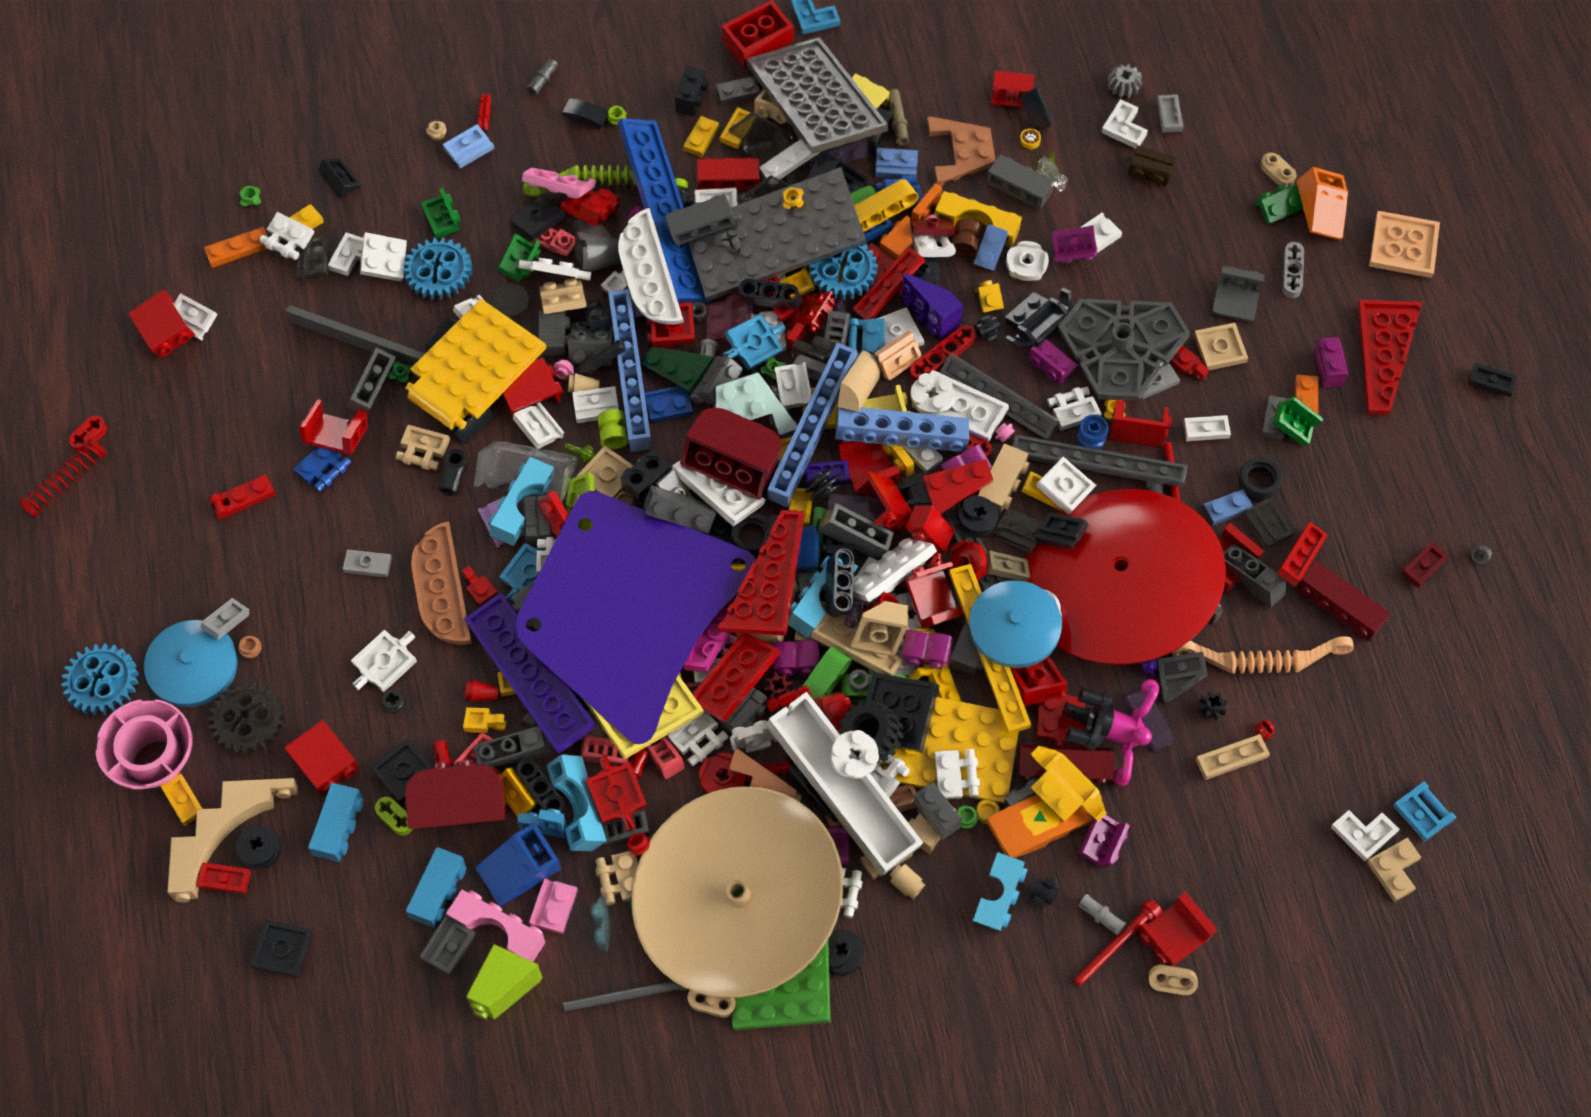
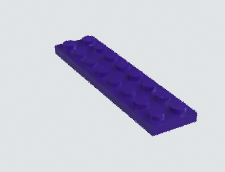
[464,592,597,754]

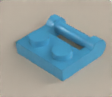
[848,318,886,361]
[1393,781,1457,842]

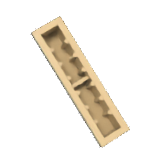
[838,350,881,412]

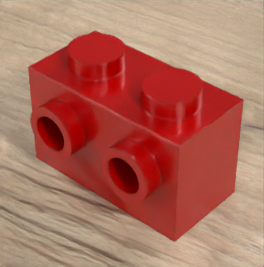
[905,505,954,553]

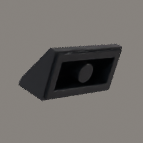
[1020,87,1054,132]
[318,158,360,198]
[445,408,494,444]

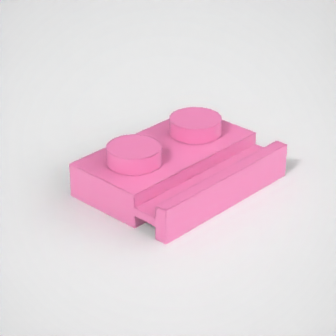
[529,878,578,935]

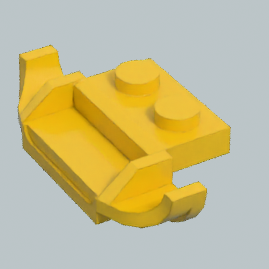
[1030,746,1106,821]

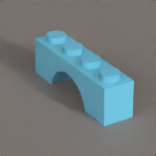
[488,457,554,546]
[788,556,858,638]
[547,755,606,851]

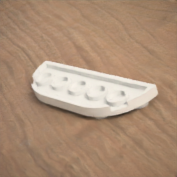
[618,208,684,324]

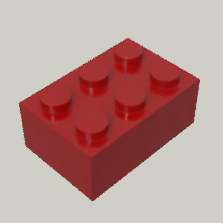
[722,0,794,68]

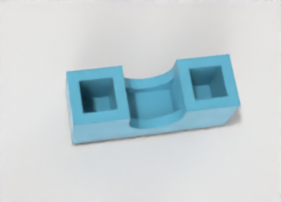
[973,852,1028,932]

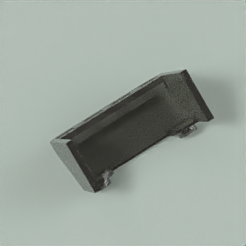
[728,112,805,199]

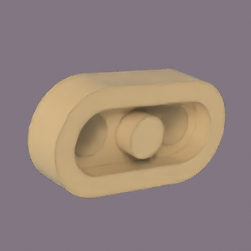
[1260,153,1297,186]
[1149,965,1198,995]
[688,990,736,1018]

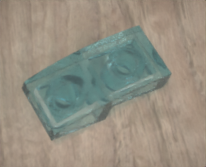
[591,896,610,952]

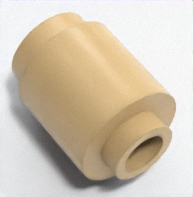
[890,864,925,899]

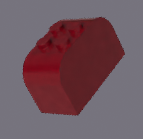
[680,408,781,500]
[405,760,508,829]

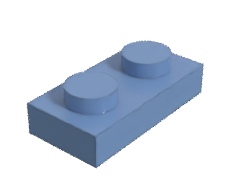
[974,224,1009,271]
[1203,489,1253,526]

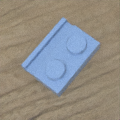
[443,125,494,168]

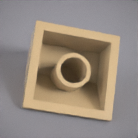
[851,601,908,656]

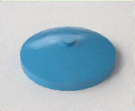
[969,581,1062,668]
[144,620,238,707]

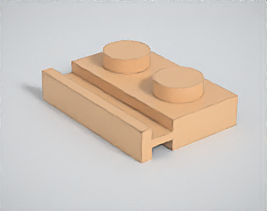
[874,331,922,381]

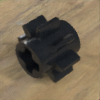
[974,314,1001,342]
[1198,691,1228,721]
[1030,876,1059,908]

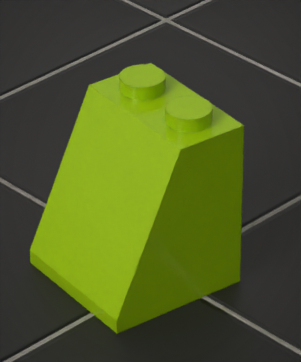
[467,944,542,1020]

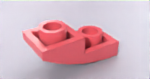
[531,228,575,256]

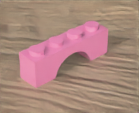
[446,890,545,962]

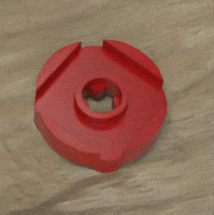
[947,541,988,581]
[699,753,746,794]

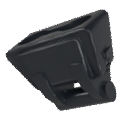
[897,471,931,511]

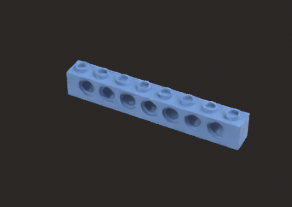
[608,289,652,452]
[767,343,857,508]

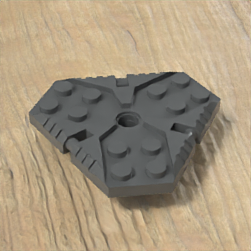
[1058,299,1190,401]

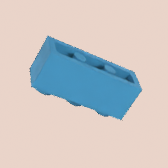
[308,783,364,862]
[406,847,467,928]

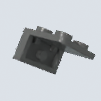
[1212,266,1265,322]
[568,321,614,366]

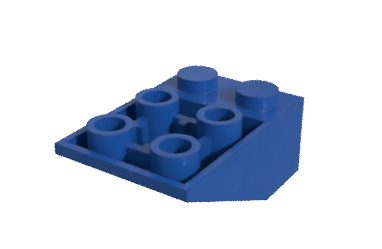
[476,822,561,907]

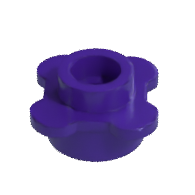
[1142,658,1158,676]

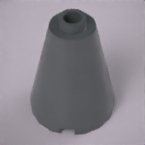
[574,232,622,272]

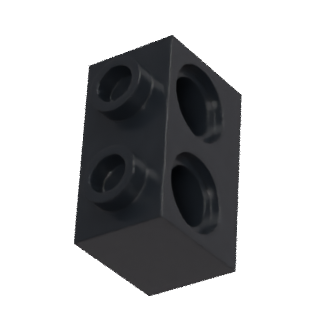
[620,450,671,504]

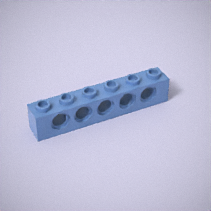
[835,407,969,452]

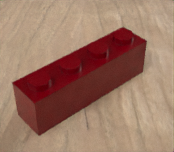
[1296,560,1390,641]
[1018,744,1115,783]

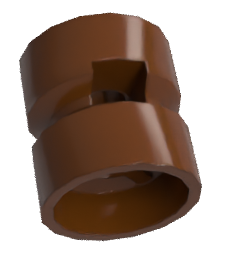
[952,218,982,258]

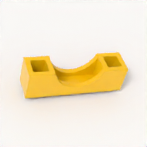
[935,191,1022,248]

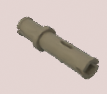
[889,89,909,145]

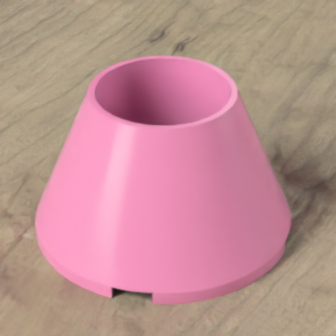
[95,699,192,789]

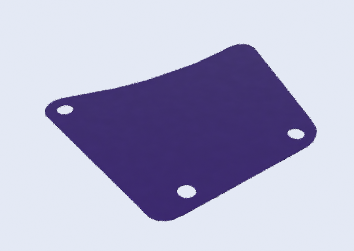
[516,491,756,744]

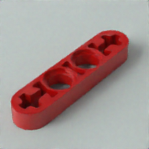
[910,325,976,382]

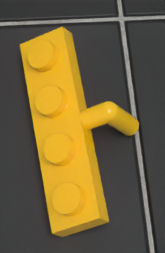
[907,629,962,702]

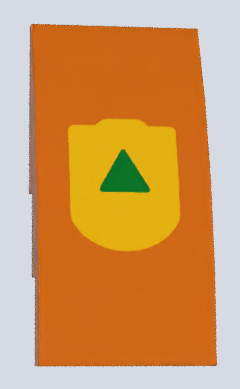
[986,794,1093,858]

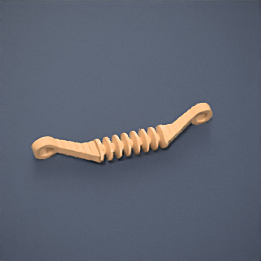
[1172,636,1354,674]

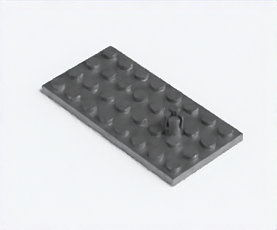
[746,37,888,154]
[688,167,867,301]

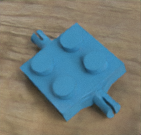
[723,314,785,370]
[499,543,546,604]

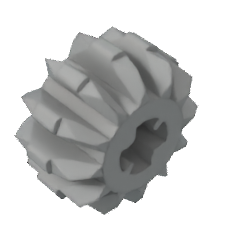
[1108,64,1142,98]

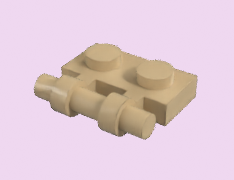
[396,425,450,470]
[595,851,638,905]

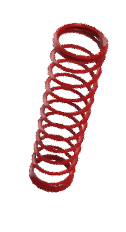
[19,438,107,518]

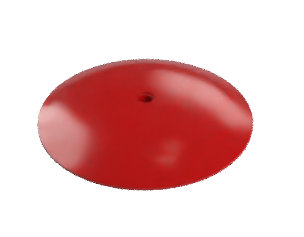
[1025,489,1226,665]

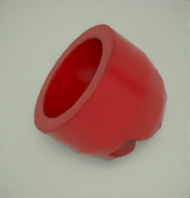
[1255,720,1274,740]

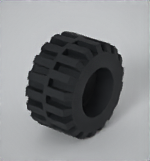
[839,700,903,763]

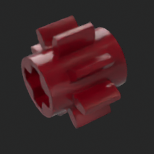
[764,672,793,699]

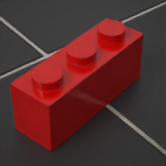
[697,158,760,191]

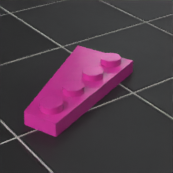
[684,596,736,673]

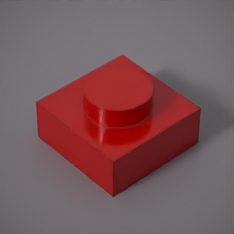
[785,322,804,352]

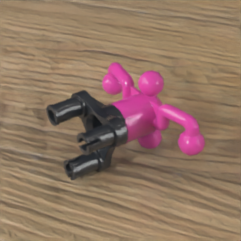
[1062,679,1159,786]

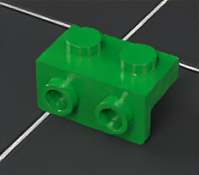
[1253,183,1303,224]
[421,188,461,239]
[497,234,541,282]
[1273,397,1323,447]

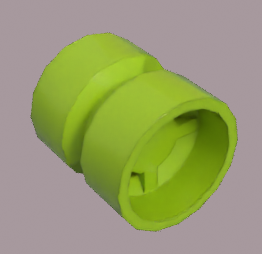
[597,409,629,450]

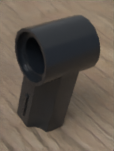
[438,449,467,496]

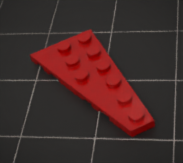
[1358,300,1423,415]
[718,510,805,636]

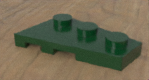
[640,346,715,394]

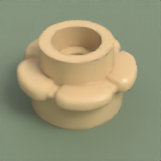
[426,121,447,140]

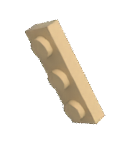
[1195,734,1270,780]

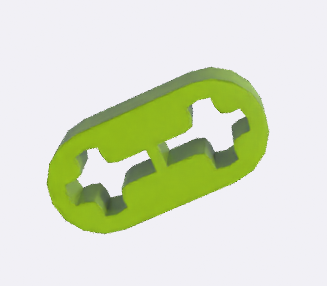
[375,797,413,836]

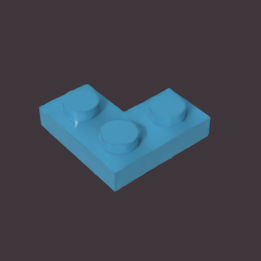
[791,0,840,35]
[517,809,567,839]

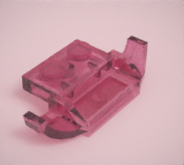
[707,290,753,349]

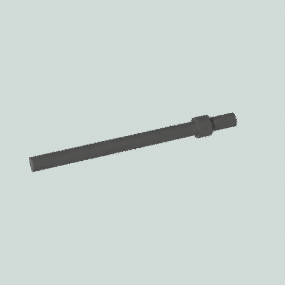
[563,981,689,1012]

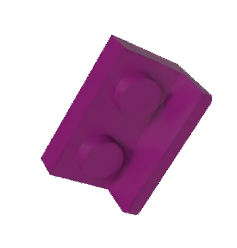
[1029,339,1078,385]

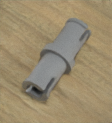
[1078,894,1126,935]

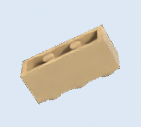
[978,443,1030,516]

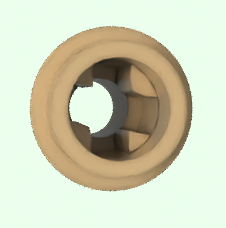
[568,373,599,392]

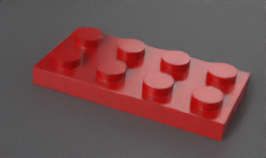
[692,633,780,722]

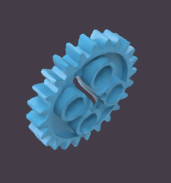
[403,238,472,300]
[809,244,878,300]
[61,643,139,716]

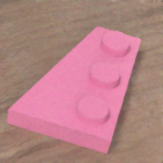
[522,168,596,198]

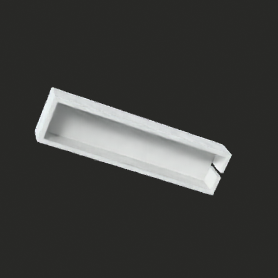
[766,692,923,876]

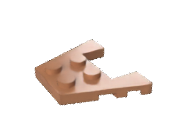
[927,117,996,186]
[729,749,797,799]

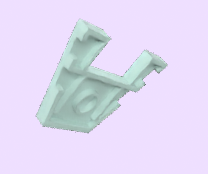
[716,372,798,435]

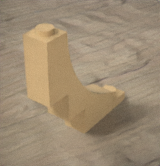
[168,778,298,902]

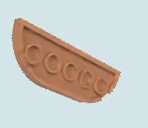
[411,521,472,645]

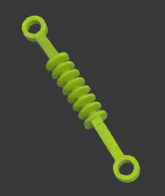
[523,165,688,197]

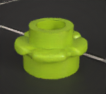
[607,106,626,125]

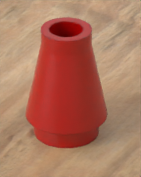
[465,679,499,702]

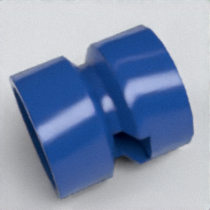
[1077,414,1109,450]

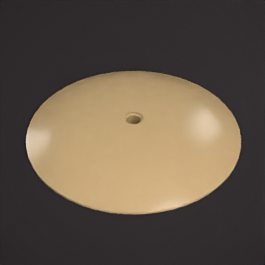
[632,787,843,998]

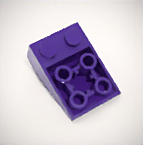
[901,273,963,341]

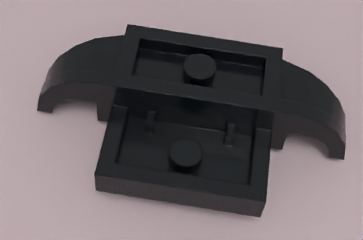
[1005,288,1071,347]

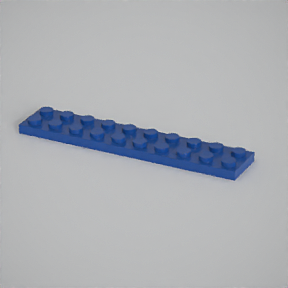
[617,118,711,303]

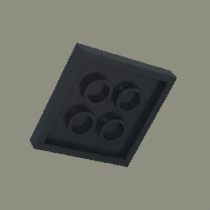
[864,672,939,753]

